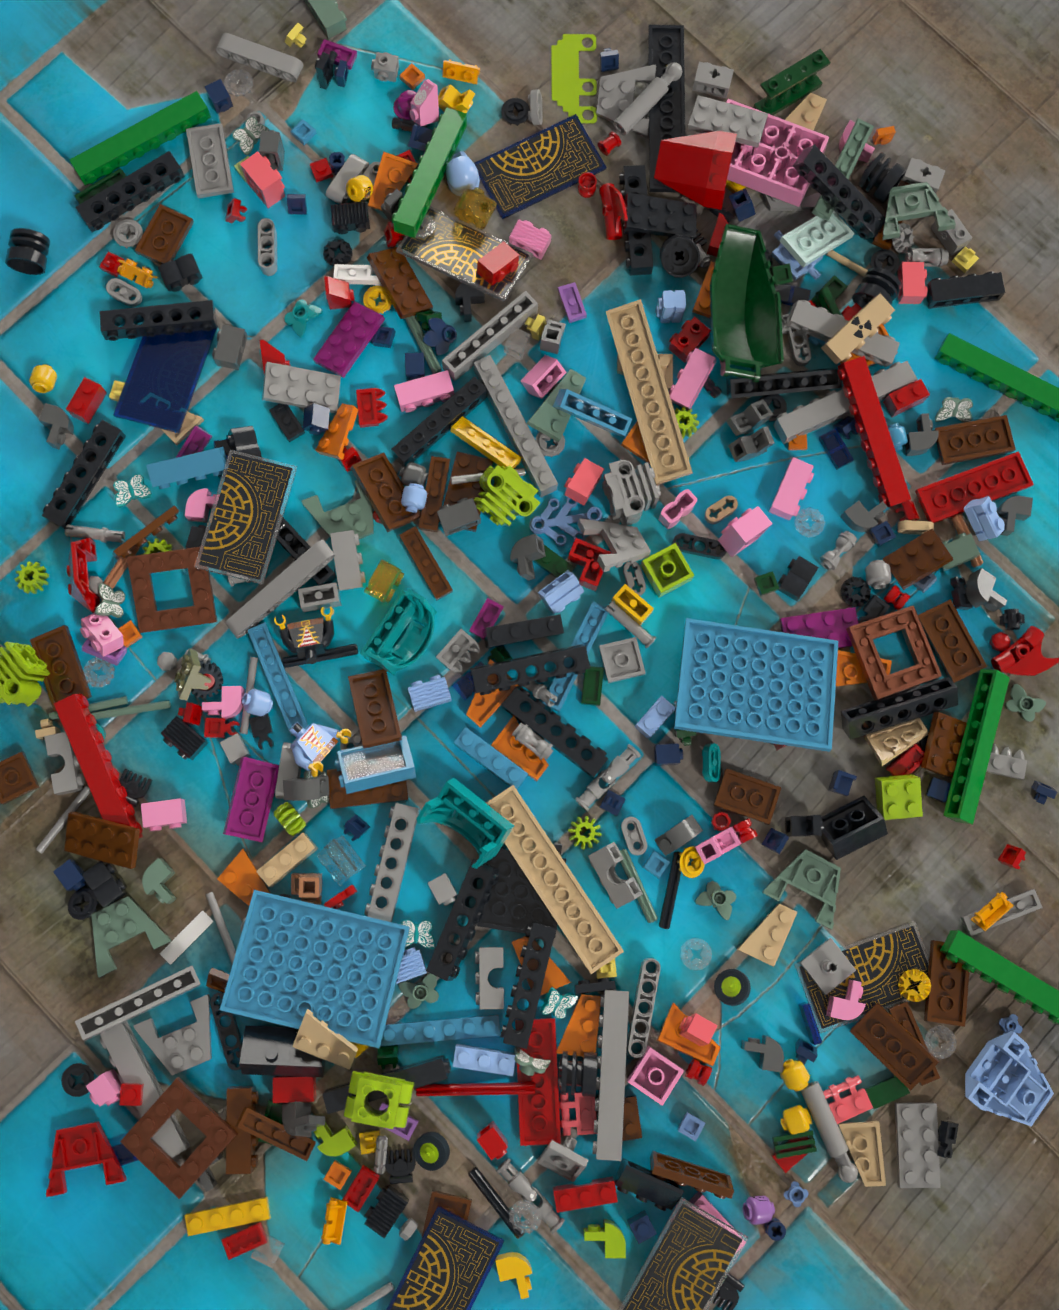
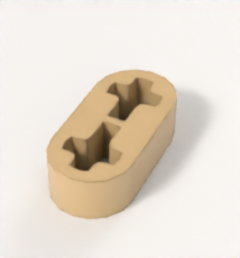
[705,496,738,524]
[898,520,934,535]

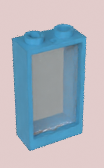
[335,736,416,794]

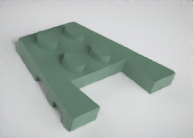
[882,182,956,240]
[302,480,374,539]
[762,849,841,930]
[91,896,171,978]

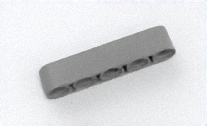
[216,33,303,82]
[627,958,661,1058]

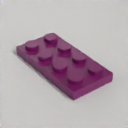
[313,301,385,378]
[780,607,859,649]
[223,757,279,842]

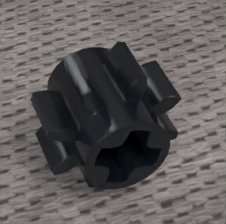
[1000,609,1025,631]

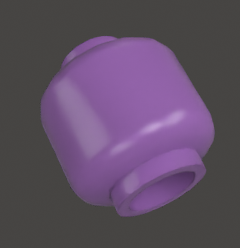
[743,1195,775,1225]

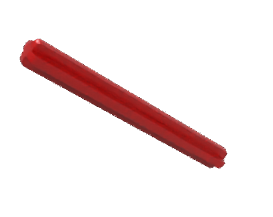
[416,1082,536,1096]

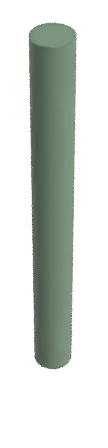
[49,696,128,720]
[92,700,171,720]

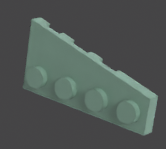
[526,369,586,442]

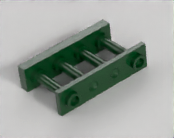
[753,49,831,115]

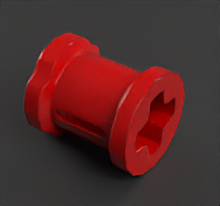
[597,131,622,156]

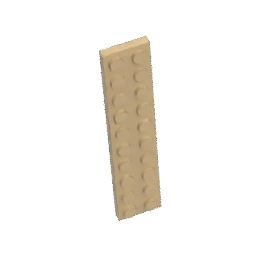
[606,299,693,485]
[486,785,624,974]

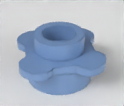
[999,1014,1023,1034]
[784,1181,808,1207]

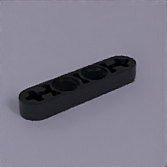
[210,992,242,1070]

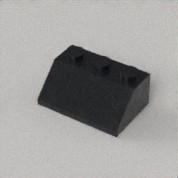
[821,796,888,860]
[614,1158,684,1211]

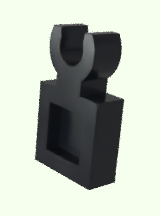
[950,576,973,610]
[858,595,890,624]
[249,714,274,750]
[937,1120,959,1158]

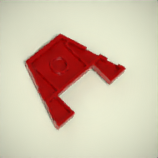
[46,1121,127,1197]

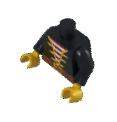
[274,606,334,664]

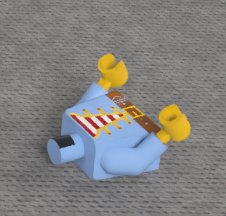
[289,722,351,777]

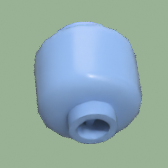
[401,483,427,513]
[242,689,273,716]

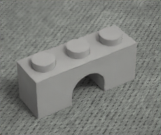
[44,732,85,795]
[588,842,643,909]
[475,947,504,1009]

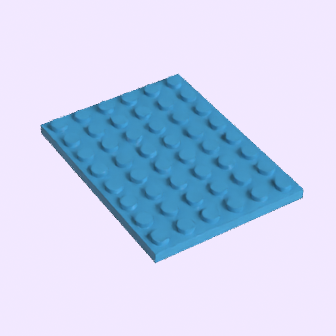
[674,618,838,752]
[220,890,410,1049]

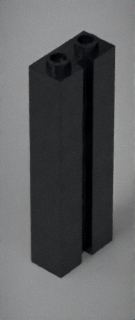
[322,1054,451,1114]

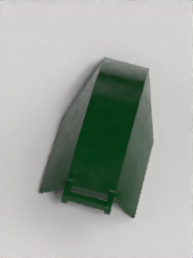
[710,224,784,382]

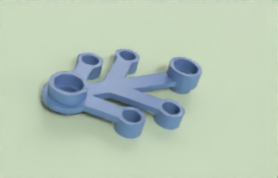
[529,497,602,547]

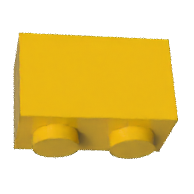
[611,584,654,626]

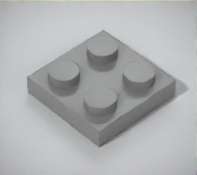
[599,637,646,683]

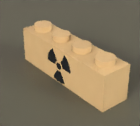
[821,294,895,364]

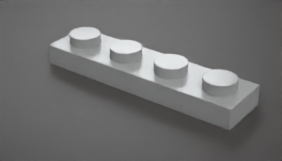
[961,889,1043,936]

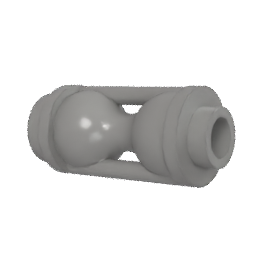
[905,248,949,267]
[820,531,857,570]
[512,723,554,760]

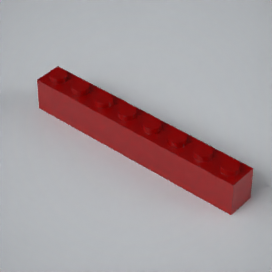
[837,356,911,507]
[54,694,143,839]

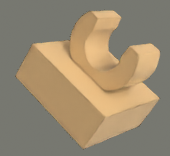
[35,719,61,740]

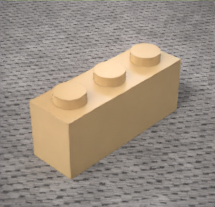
[256,833,318,887]

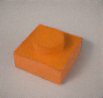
[400,63,425,90]
[872,126,896,145]
[788,434,808,450]
[118,620,143,648]
[323,1160,352,1190]

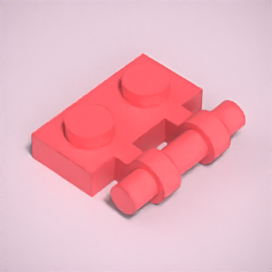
[823,1076,873,1124]
[559,1092,598,1136]

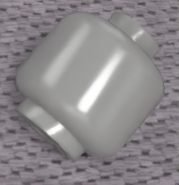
[865,560,891,589]

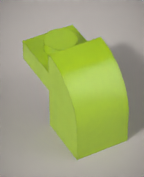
[314,1122,358,1156]
[583,1219,626,1258]

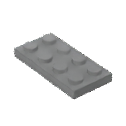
[688,95,768,148]
[186,123,234,198]
[262,362,341,414]
[895,1103,941,1188]

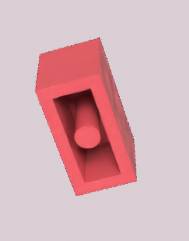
[897,262,928,304]
[564,458,604,506]
[679,1013,718,1047]

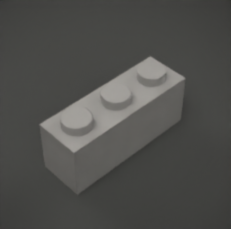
[330,530,366,591]

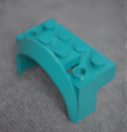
[360,589,437,675]
[416,778,514,869]

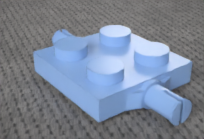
[771,230,823,281]

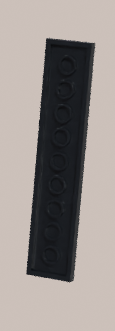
[648,25,685,193]

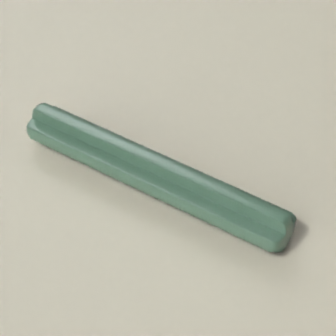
[405,316,441,374]
[620,849,658,923]

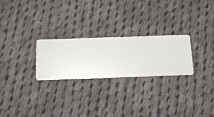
[160,911,213,965]

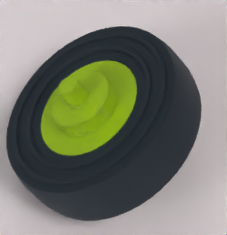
[714,969,751,1006]
[413,1132,450,1171]

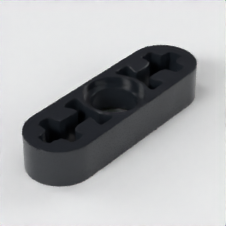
[672,533,727,559]

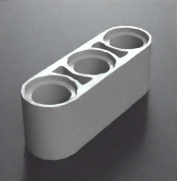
[326,154,369,204]
[258,218,277,276]
[275,742,302,799]

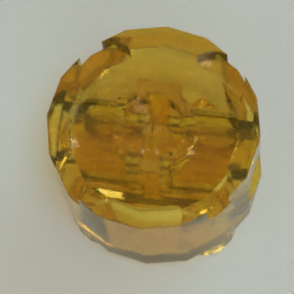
[454,187,497,230]
[364,559,404,603]

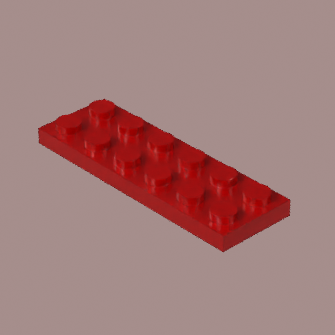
[915,451,1034,523]
[515,1018,561,1146]

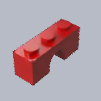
[553,1176,618,1213]

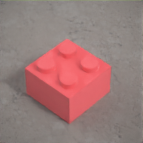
[240,151,285,208]

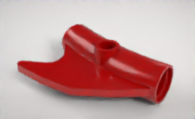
[599,183,628,240]
[991,626,1059,676]

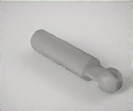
[613,62,682,136]
[800,1081,858,1183]

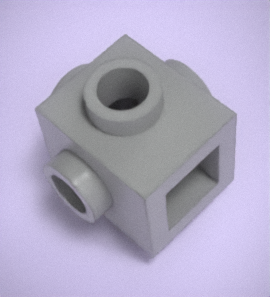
[371,52,399,82]

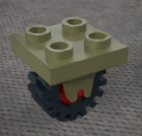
[174,649,224,701]

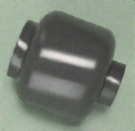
[399,462,428,486]

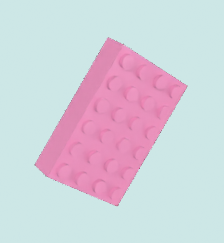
[726,99,829,207]

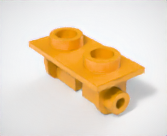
[442,59,480,85]
[117,258,158,288]
[971,892,1014,931]
[321,1197,348,1245]

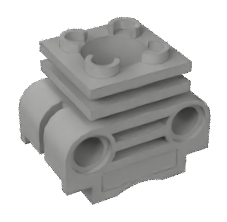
[602,460,661,525]

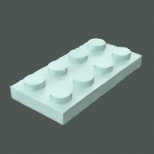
[780,211,855,267]

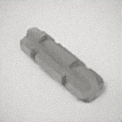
[374,1136,388,1174]

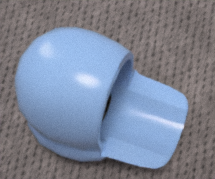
[446,151,480,197]

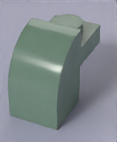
[142,858,177,904]

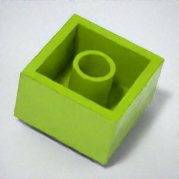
[640,543,694,598]
[875,774,923,820]

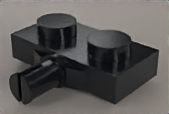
[315,51,338,90]

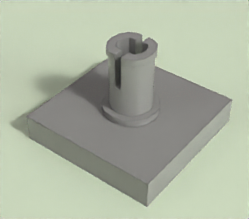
[799,938,856,995]
[537,1136,588,1182]

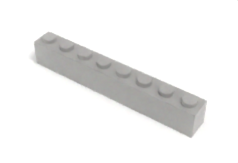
[474,355,558,498]
[773,361,918,444]
[593,990,629,1161]
[100,1002,190,1158]

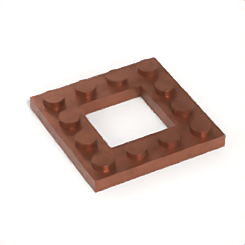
[127,546,218,633]
[846,605,942,700]
[120,1077,238,1199]

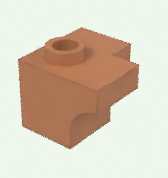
[291,873,322,904]

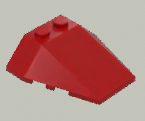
[654,131,737,210]
[66,538,100,613]

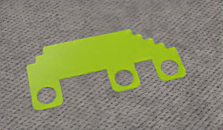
[551,34,597,124]

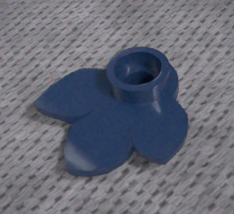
[423,318,457,355]

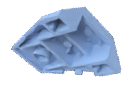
[965,1031,1054,1126]

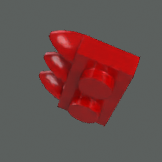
[356,388,388,428]

